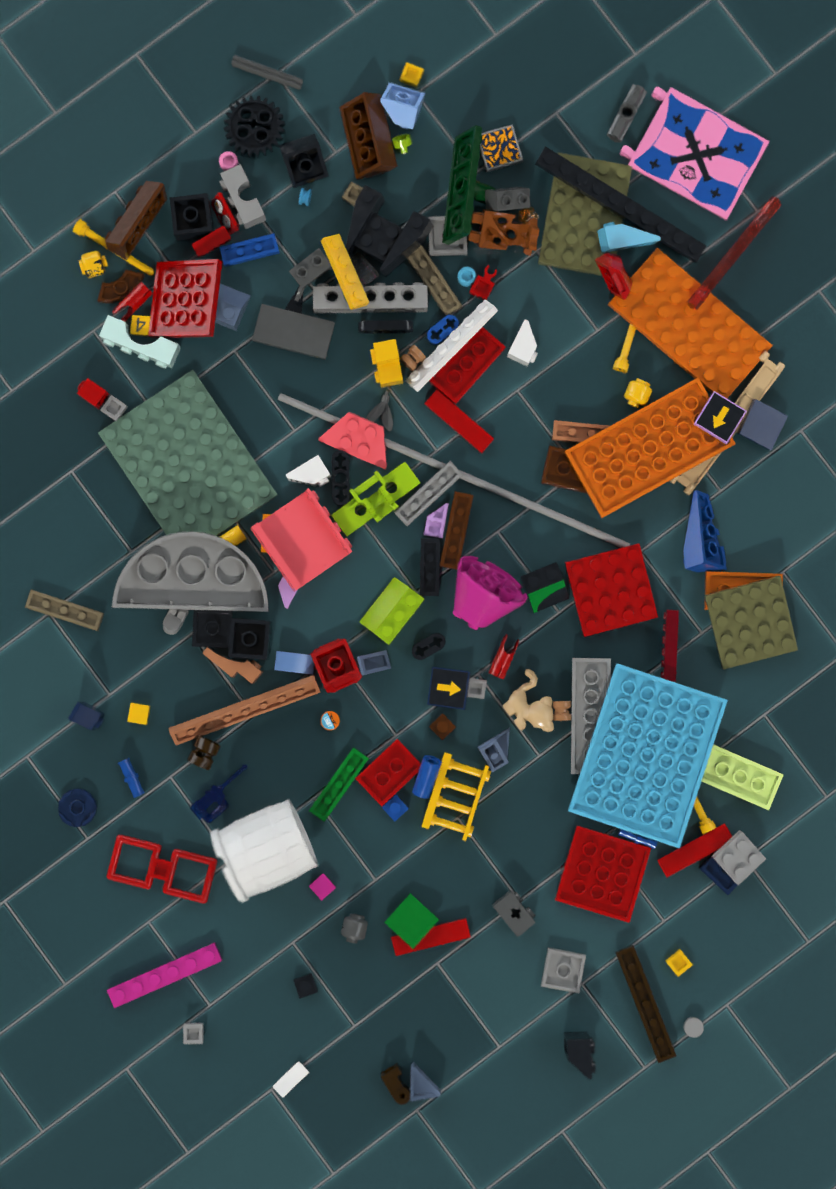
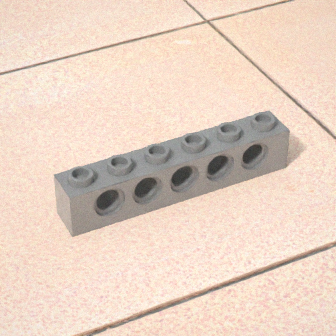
[313,282,428,313]

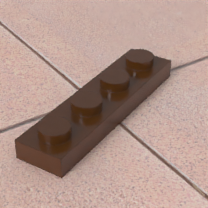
[440,491,474,570]

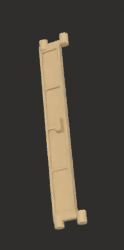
[669,351,785,495]

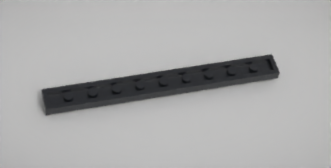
[535,146,706,263]

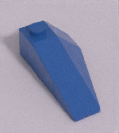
[683,490,727,572]

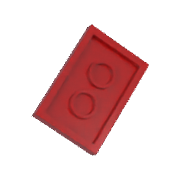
[355,739,421,807]

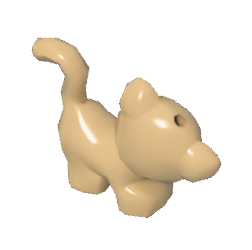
[503,669,554,732]

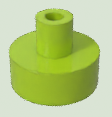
[392,134,412,154]

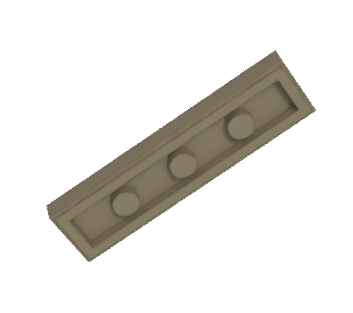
[407,245,462,316]
[25,590,105,631]

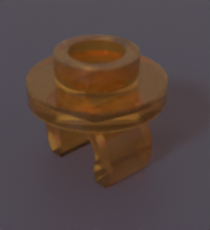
[518,206,539,222]

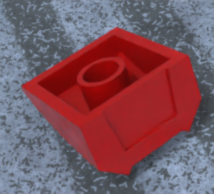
[595,252,632,300]
[310,638,362,693]

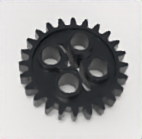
[224,95,285,158]

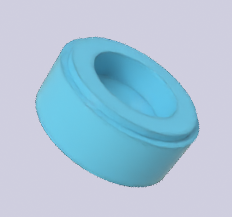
[457,267,476,287]

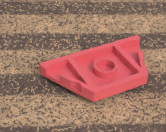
[318,412,387,469]

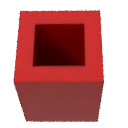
[77,378,110,409]

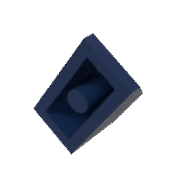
[68,702,105,730]

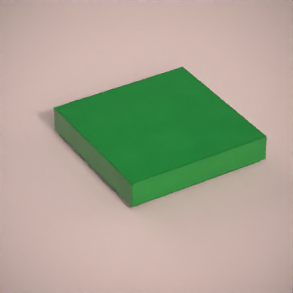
[384,893,439,949]

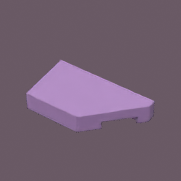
[424,503,449,539]
[278,577,298,609]

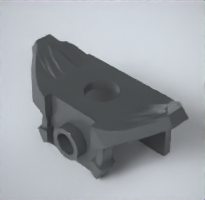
[289,248,332,302]

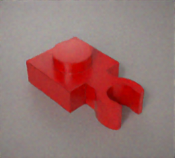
[469,265,497,300]

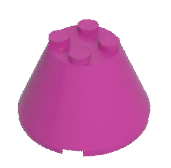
[453,556,527,630]

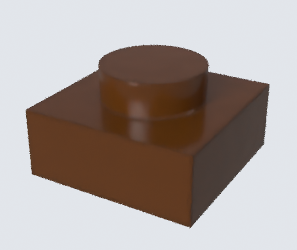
[429,713,456,740]

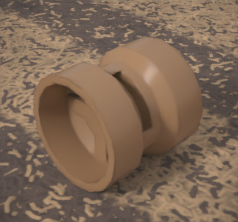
[400,345,426,372]
[552,701,572,721]

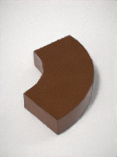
[97,269,145,303]

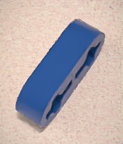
[427,315,459,345]

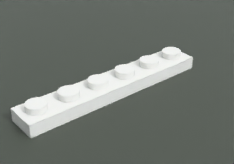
[405,300,498,392]

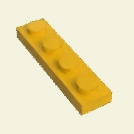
[321,234,370,310]

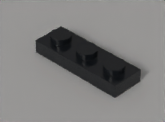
[420,538,440,597]

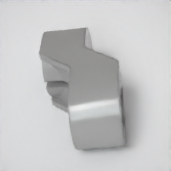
[163,609,190,635]

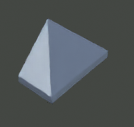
[357,650,391,676]

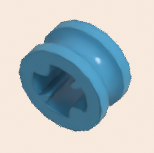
[299,188,312,206]

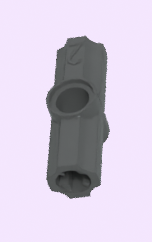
[607,85,647,143]

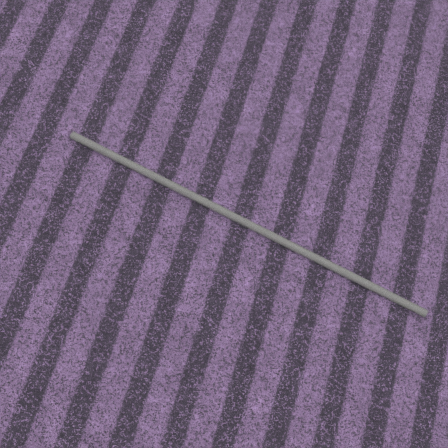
[278,393,630,548]

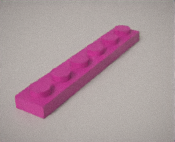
[107,942,222,1008]

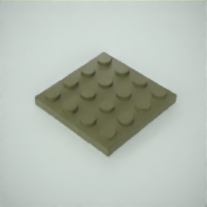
[704,576,798,670]

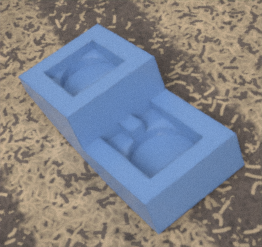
[274,651,315,675]

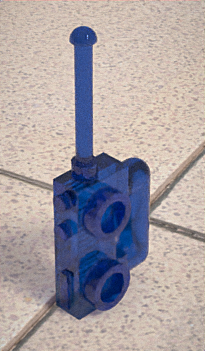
[190,764,247,823]

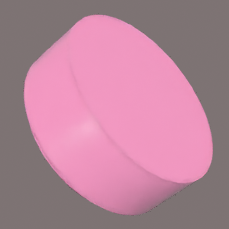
[219,151,238,171]

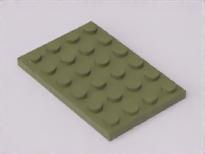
[538,153,632,276]

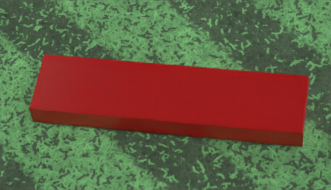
[424,390,494,454]
[657,823,732,878]
[391,918,471,956]

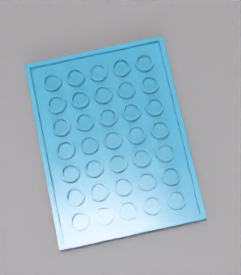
[568,663,728,848]

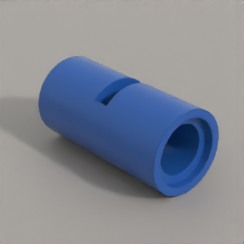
[412,755,442,799]

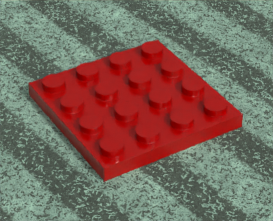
[148,259,222,338]
[564,543,658,637]
[554,825,651,923]

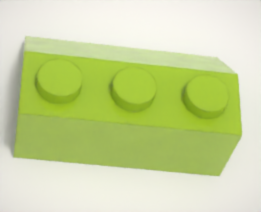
[359,577,425,645]

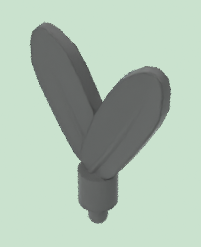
[365,390,393,432]

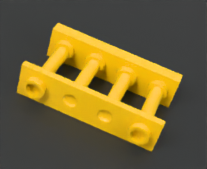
[421,752,491,841]

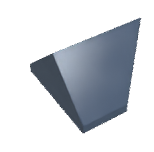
[477,727,510,772]
[411,1062,441,1101]

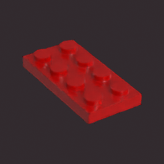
[429,327,506,405]

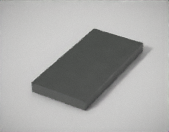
[252,304,335,360]

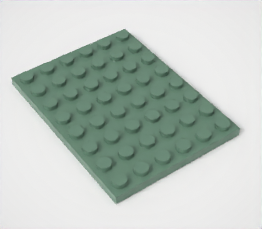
[98,370,278,536]

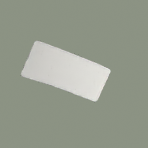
[273,1062,309,1097]

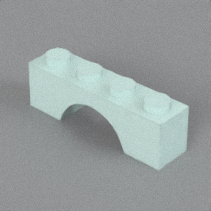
[99,315,181,369]

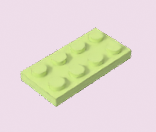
[701,744,783,810]

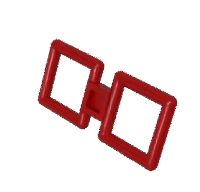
[106,834,217,904]

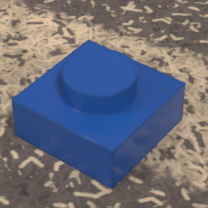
[382,794,409,821]

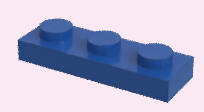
[219,233,279,267]

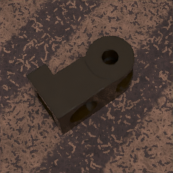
[381,1063,411,1105]

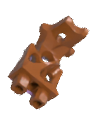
[468,209,540,256]

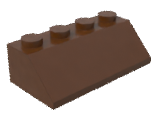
[339,92,397,179]
[105,181,167,260]

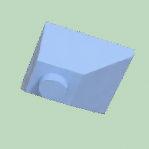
[380,83,425,129]

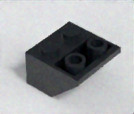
[564,1032,596,1079]

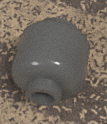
[341,913,368,943]

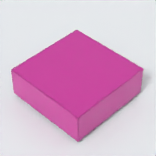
[309,873,336,901]

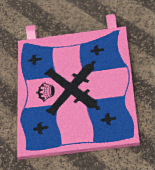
[620,87,769,220]

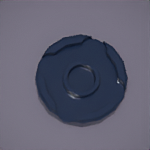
[58,788,97,827]

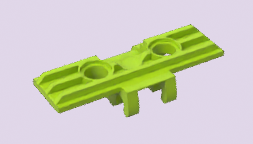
[331,462,421,536]

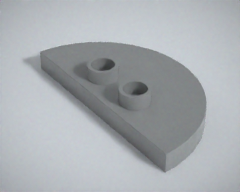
[112,531,268,612]

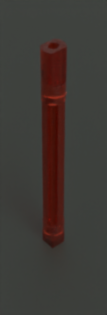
[687,196,781,310]

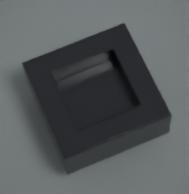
[293,973,318,998]

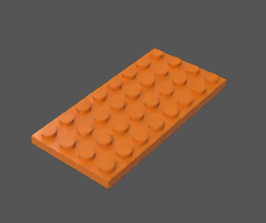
[608,248,773,398]
[564,377,736,519]

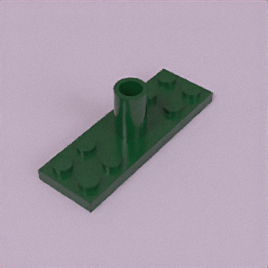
[442,125,495,245]

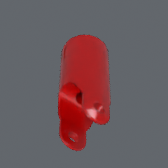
[112,281,153,322]
[488,634,519,680]

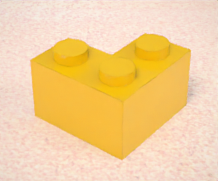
[370,339,403,388]

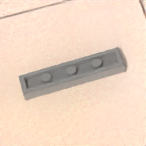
[394,461,463,526]

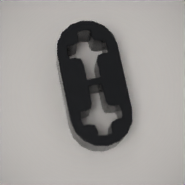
[412,633,446,660]

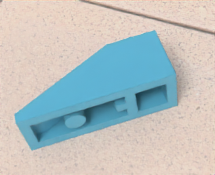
[597,222,661,253]

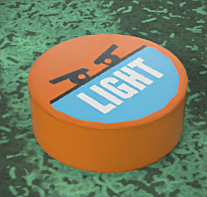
[320,711,340,730]

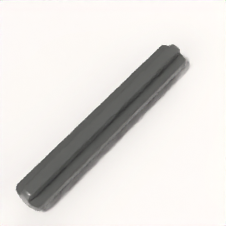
[231,55,303,90]

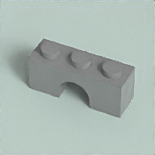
[219,164,266,229]

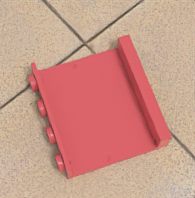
[251,488,353,592]

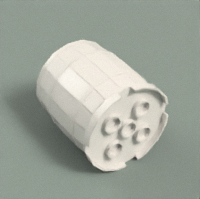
[211,799,318,902]

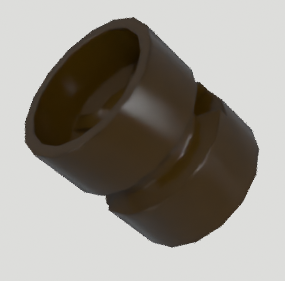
[187,735,221,771]

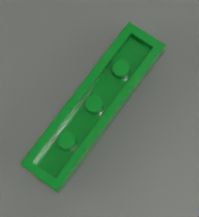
[309,747,369,822]

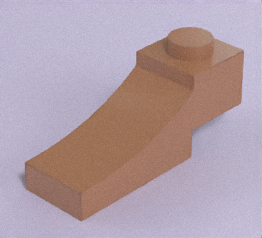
[202,647,263,684]

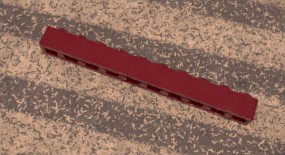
[661,610,679,683]

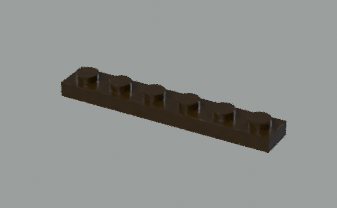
[615,945,676,1063]

